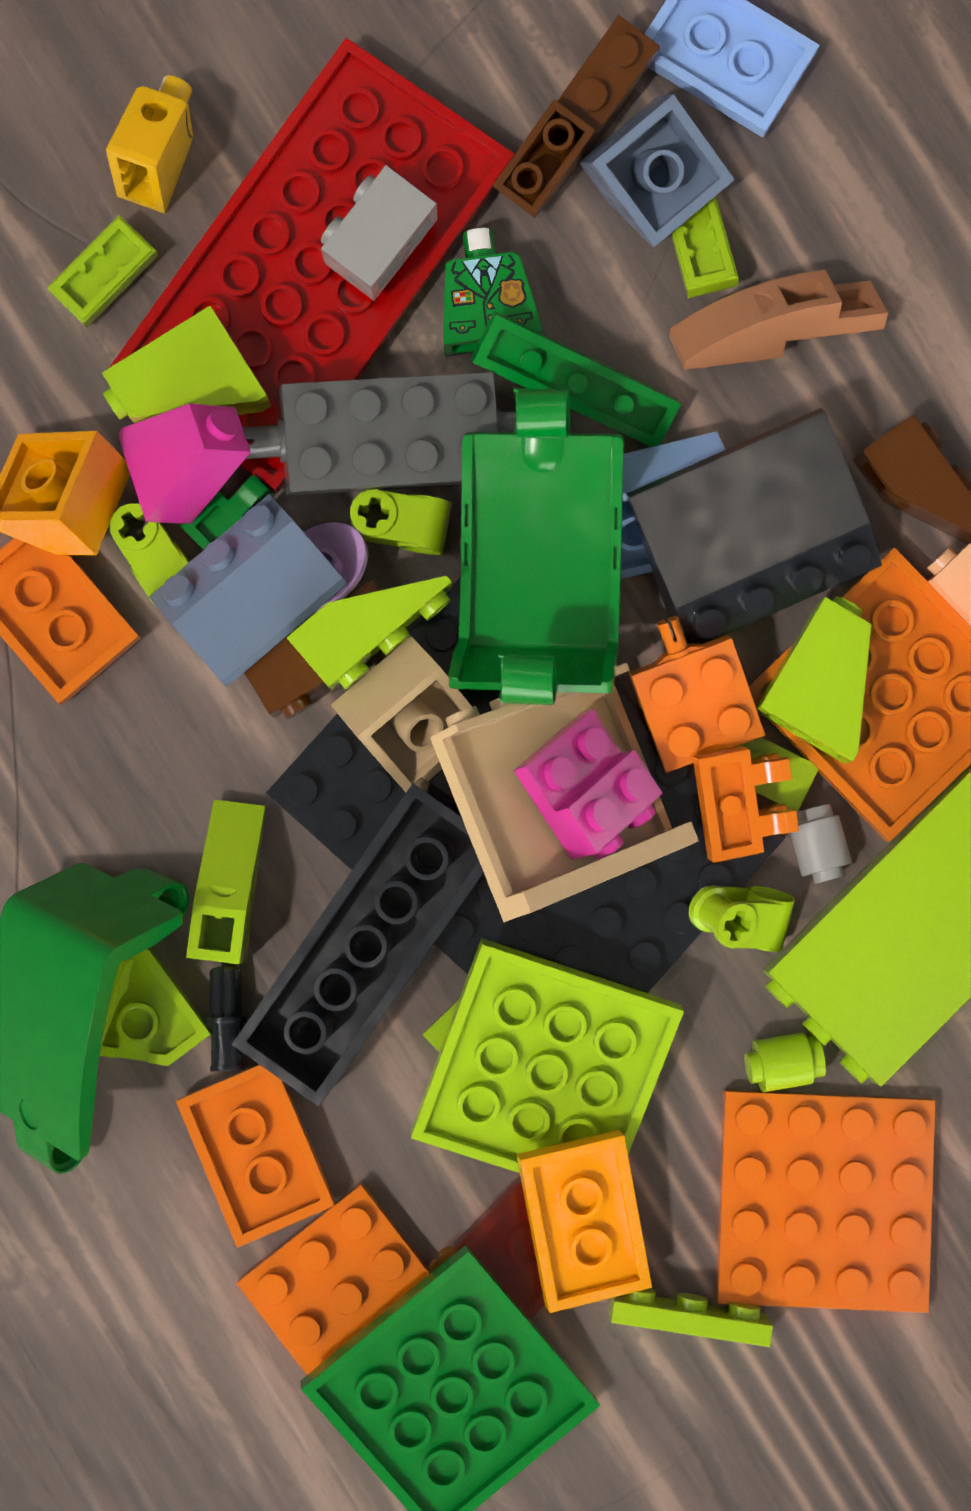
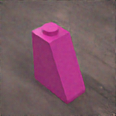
[117,403,251,524]

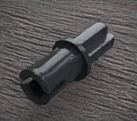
[205,966,247,1072]

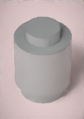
[790,804,853,884]

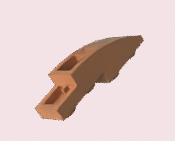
[669,269,888,370]

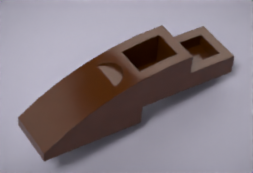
[493,15,661,218]

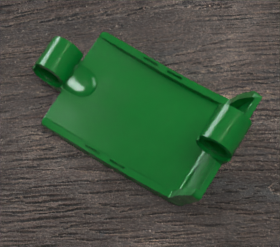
[448,388,624,705]
[0,863,190,1174]

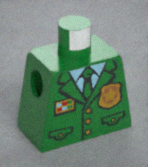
[443,228,542,357]

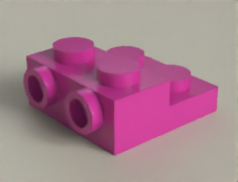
[513,709,663,860]

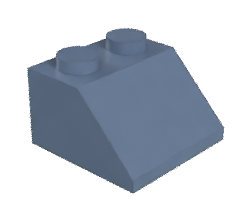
[579,94,735,247]

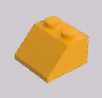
[0,431,130,555]

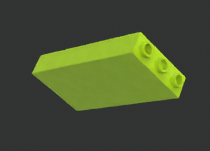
[762,765,971,1087]

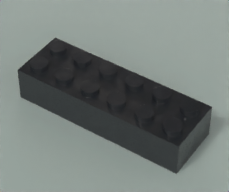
[232,777,484,1107]

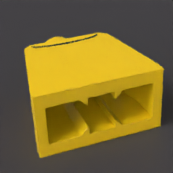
[106,75,193,214]

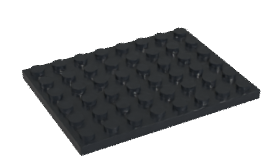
[266,577,785,993]

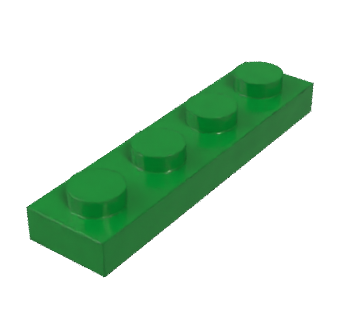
[471,311,681,447]

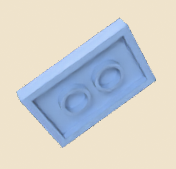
[645,0,820,138]

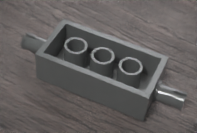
[242,372,516,496]

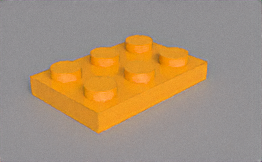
[516,1130,652,1313]

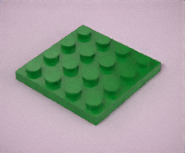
[300,1245,600,1511]

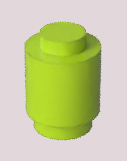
[744,1032,826,1093]

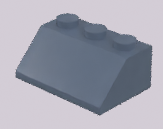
[150,495,347,687]

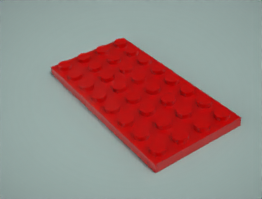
[109,38,515,493]

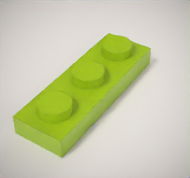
[608,1288,773,1347]

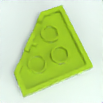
[100,947,211,1066]

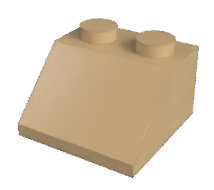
[331,636,472,792]

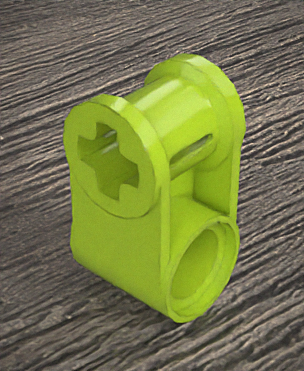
[350,489,452,556]
[110,503,190,606]
[689,885,795,952]

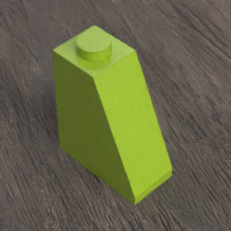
[102,306,271,423]
[756,596,872,764]

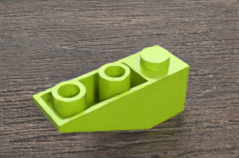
[287,575,453,691]
[186,800,266,964]

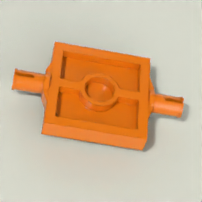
[629,616,765,773]

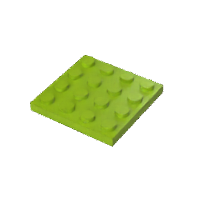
[410,938,684,1173]

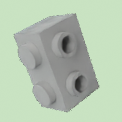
[321,165,438,301]

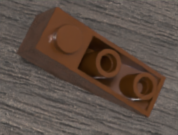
[853,415,971,544]

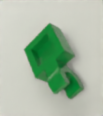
[181,475,274,550]

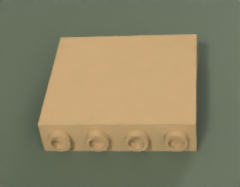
[430,663,699,922]

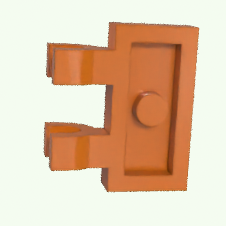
[693,746,799,863]

